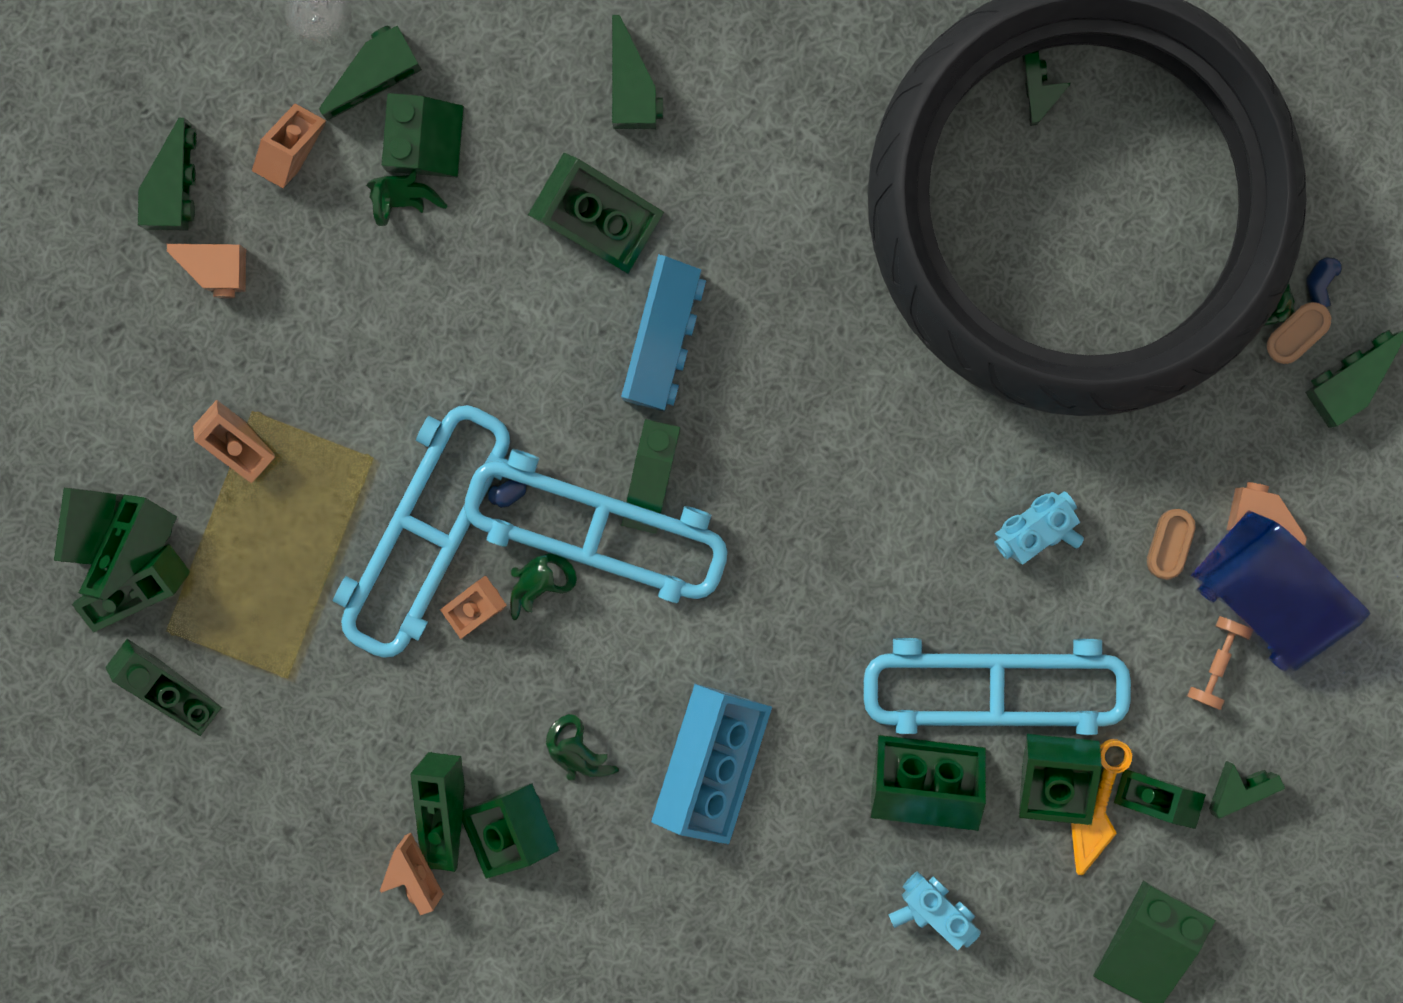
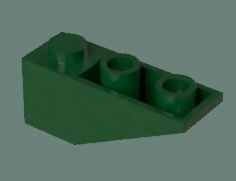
[138,117,197,231]
[1305,329,1403,428]
[105,639,222,736]

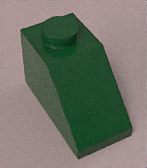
[1114,769,1206,829]

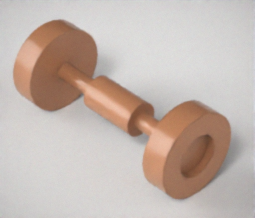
[1187,616,1253,710]

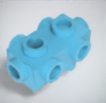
[994,491,1084,565]
[888,871,981,951]

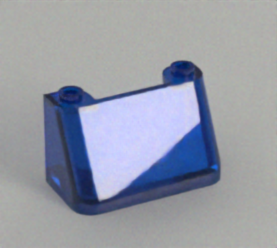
[1191,510,1371,672]

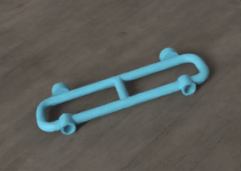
[333,405,510,658]
[464,449,728,603]
[864,638,1131,735]

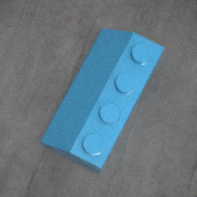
[621,254,706,412]
[651,684,772,844]

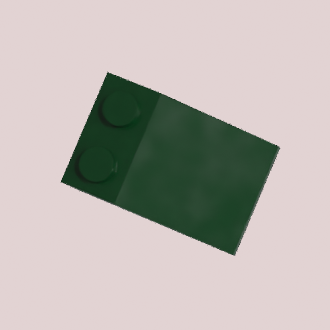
[528,153,664,274]
[1093,880,1216,1003]

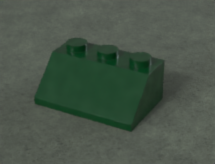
[870,735,986,831]

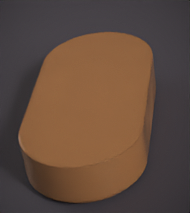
[1267,302,1331,364]
[1147,509,1196,579]

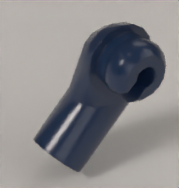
[1306,257,1342,307]
[488,479,527,508]

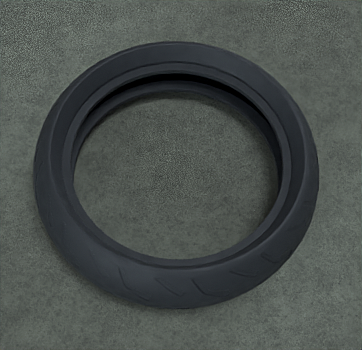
[868,0,1307,416]

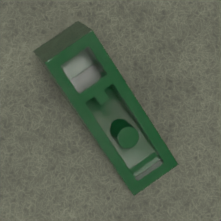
[612,15,663,129]
[319,25,422,121]
[621,419,681,534]
[78,494,177,601]
[72,544,190,633]
[410,752,465,872]

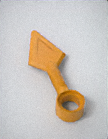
[1071,739,1132,875]

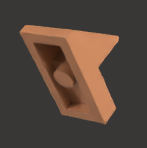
[440,576,507,639]
[380,833,444,916]

